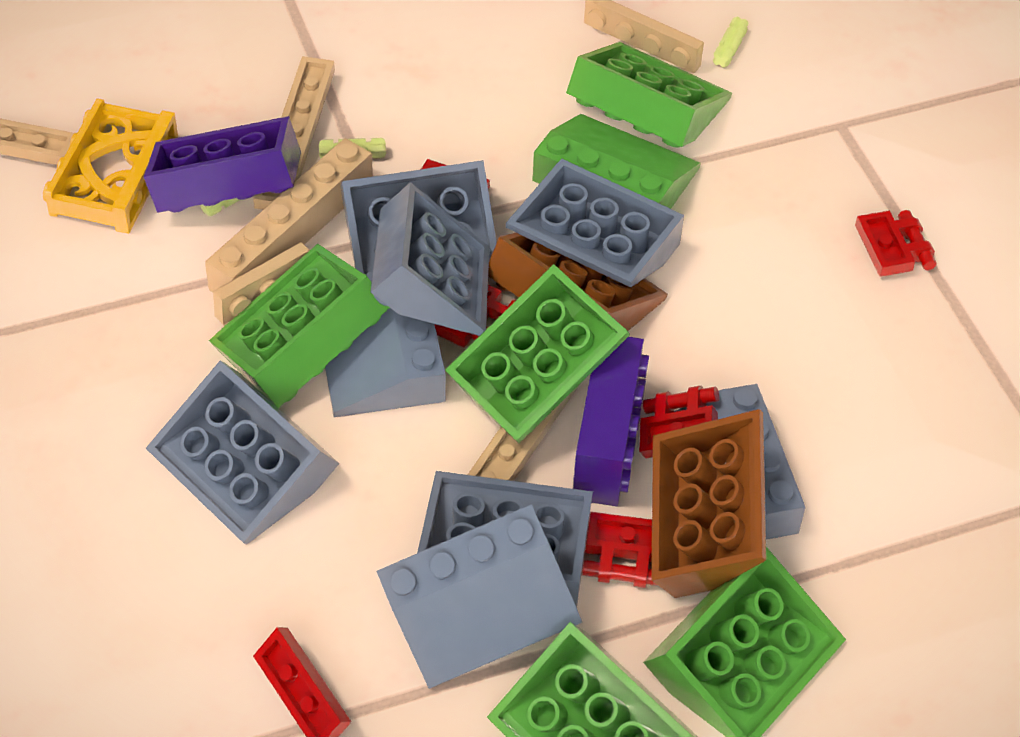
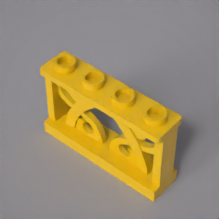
[43,98,178,234]

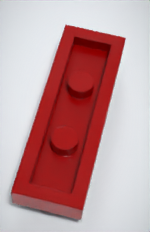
[253,627,352,737]

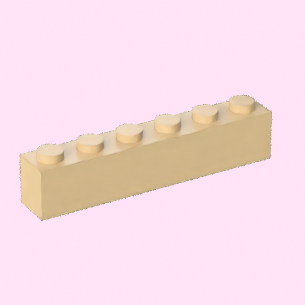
[205,138,373,292]

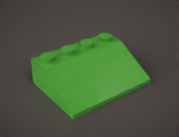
[566,42,733,148]
[532,114,701,209]
[208,244,390,408]
[445,264,630,443]
[643,547,846,737]
[487,622,698,737]

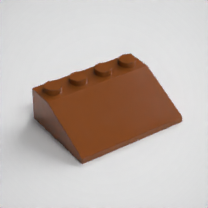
[488,232,668,331]
[651,409,766,598]

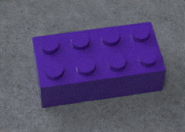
[144,116,301,213]
[573,337,649,507]

